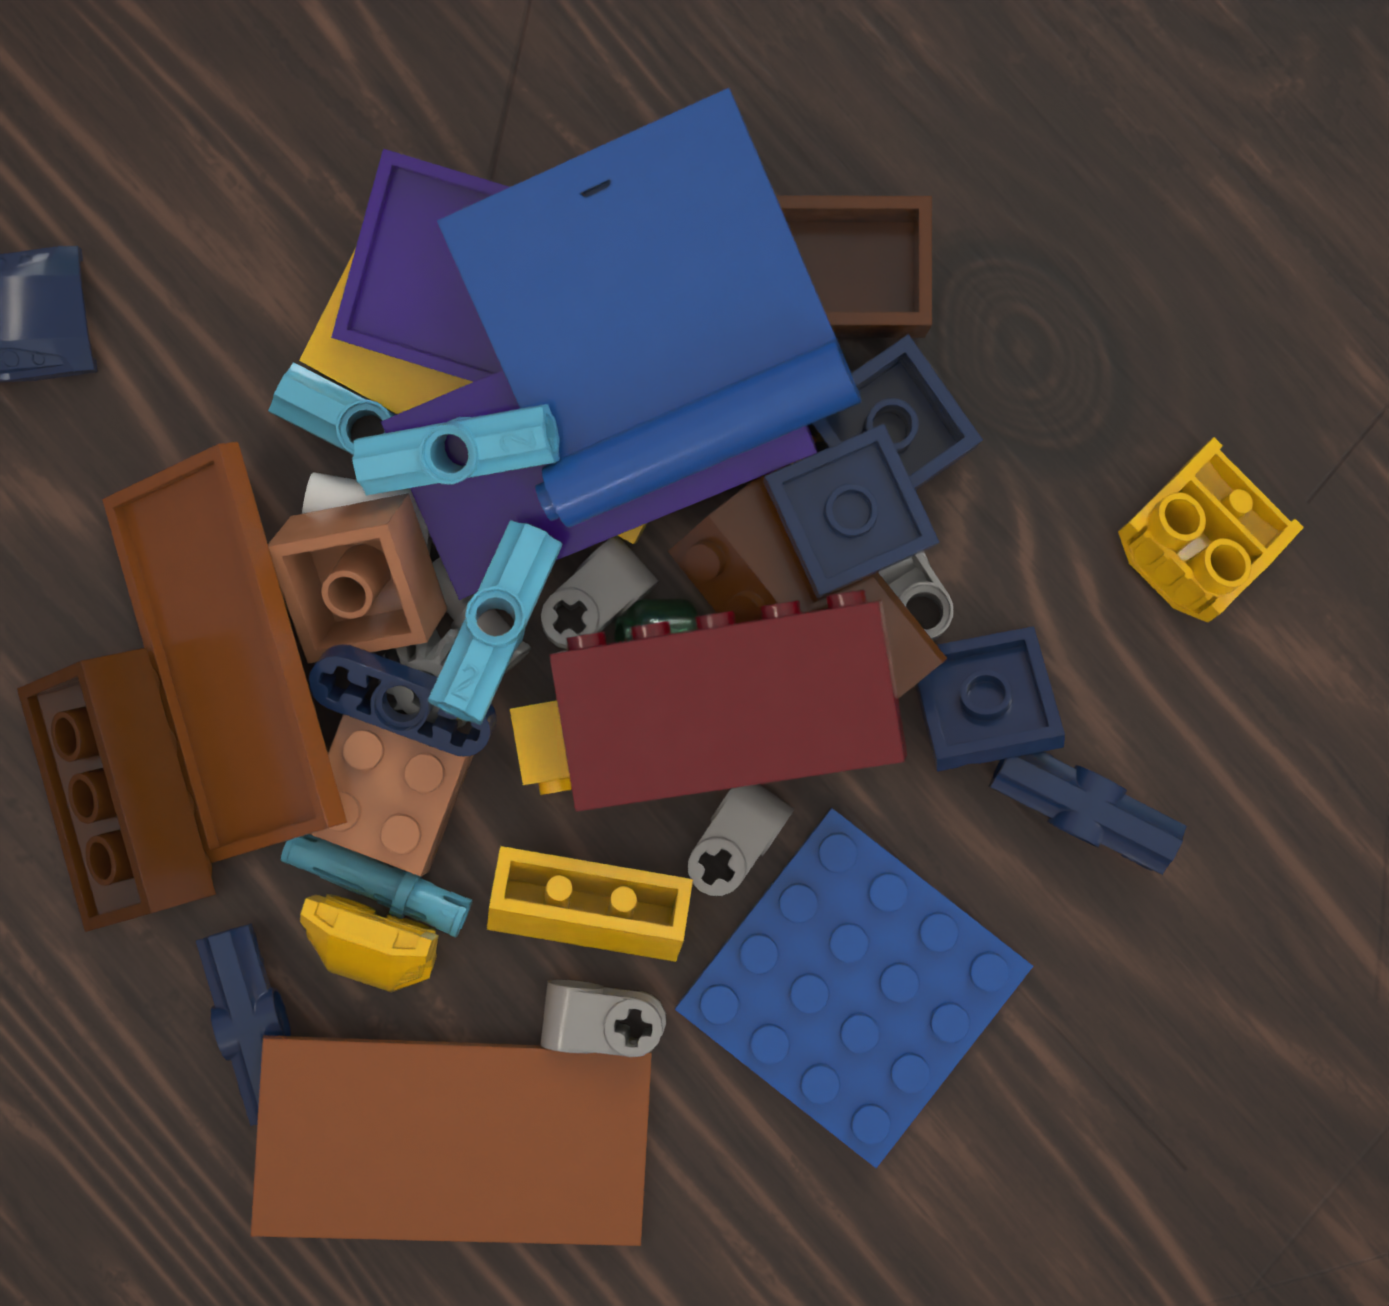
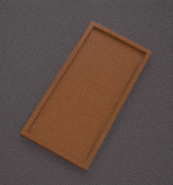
[102,442,347,863]
[251,1035,652,1246]

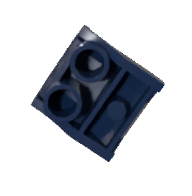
[0,246,98,382]

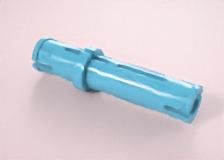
[281,834,473,938]

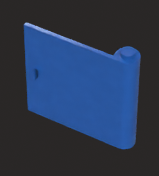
[437,88,862,528]

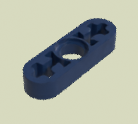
[309,644,497,756]

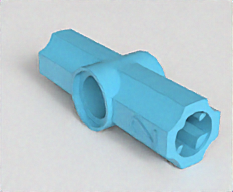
[268,362,396,456]
[352,404,560,496]
[428,520,562,725]

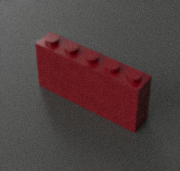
[549,589,907,812]

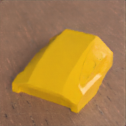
[1118,437,1304,623]
[300,894,439,993]

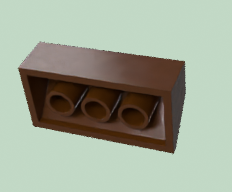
[667,464,947,699]
[17,647,216,932]

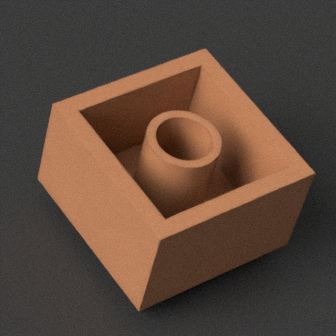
[268,493,447,663]
[310,714,474,876]

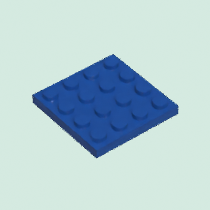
[675,808,1033,1168]

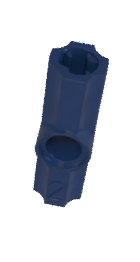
[988,751,1187,875]
[196,923,291,1126]

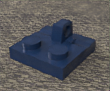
[763,424,940,599]
[915,626,1065,772]

